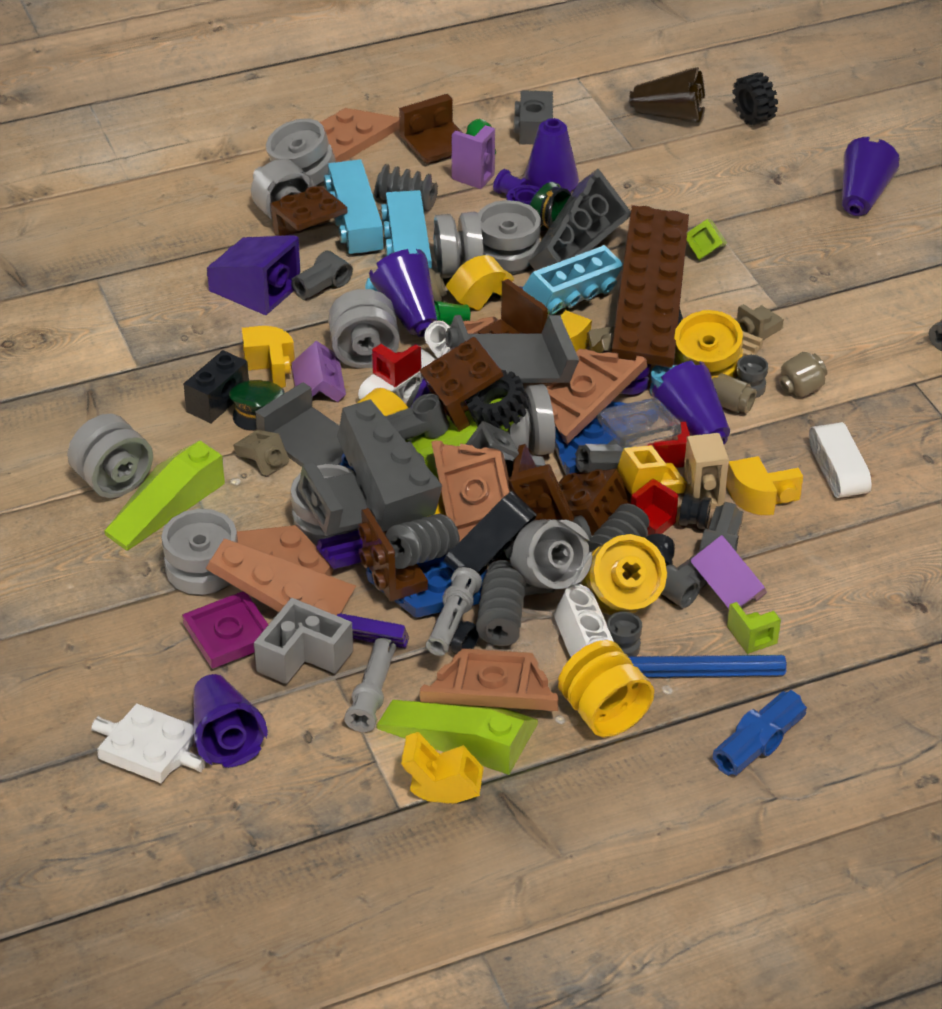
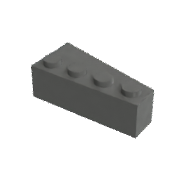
[528,168,631,271]
[337,399,442,532]

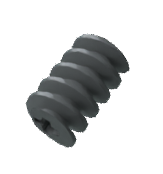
[375,164,438,211]
[588,503,649,552]
[385,514,460,569]
[476,568,526,646]

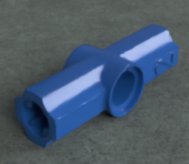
[712,690,807,776]

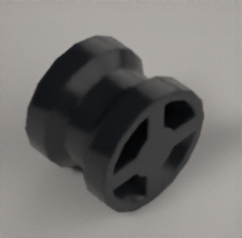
[679,493,712,530]

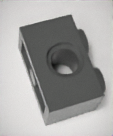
[514,90,553,145]

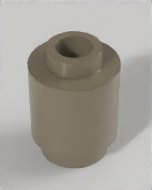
[712,373,757,413]

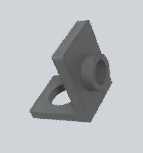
[466,421,519,458]

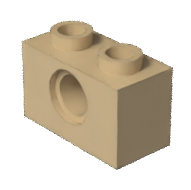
[683,433,729,509]

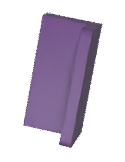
[452,125,495,189]
[292,341,346,402]
[691,535,767,609]

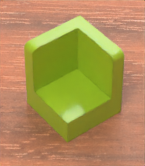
[687,219,727,260]
[727,602,781,654]

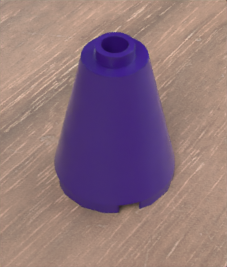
[523,118,579,193]
[842,137,900,216]
[369,249,438,337]
[651,361,730,444]
[193,674,268,768]

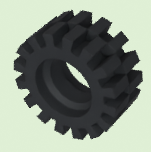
[732,72,778,126]
[465,370,529,429]

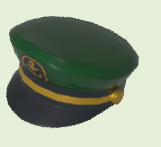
[530,182,571,231]
[229,380,285,430]

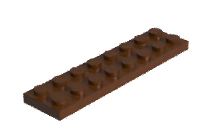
[611,205,689,368]

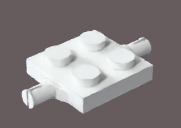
[92,703,206,783]

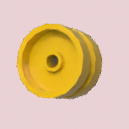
[674,310,743,379]
[581,534,667,615]

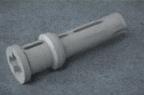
[426,567,482,656]
[344,638,396,732]

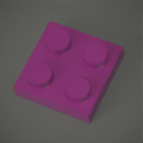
[182,591,268,669]

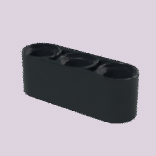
[443,491,538,585]

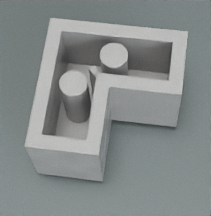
[254,598,353,684]

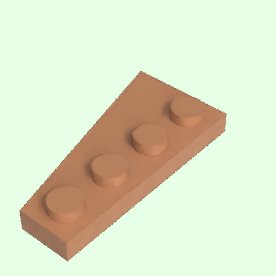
[206,538,356,616]

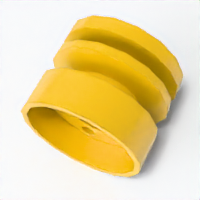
[558,640,654,738]

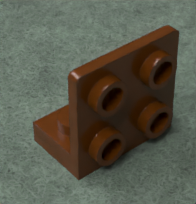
[399,93,463,163]
[270,186,348,236]
[478,279,548,334]
[419,337,503,432]
[508,444,574,522]
[559,468,632,536]
[358,508,428,602]

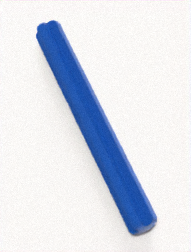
[628,655,787,677]

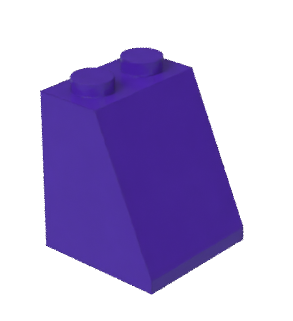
[207,235,301,315]

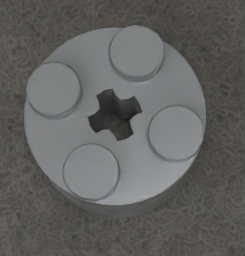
[251,159,316,220]
[510,519,592,589]

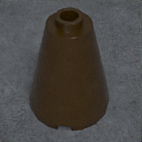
[629,67,705,123]

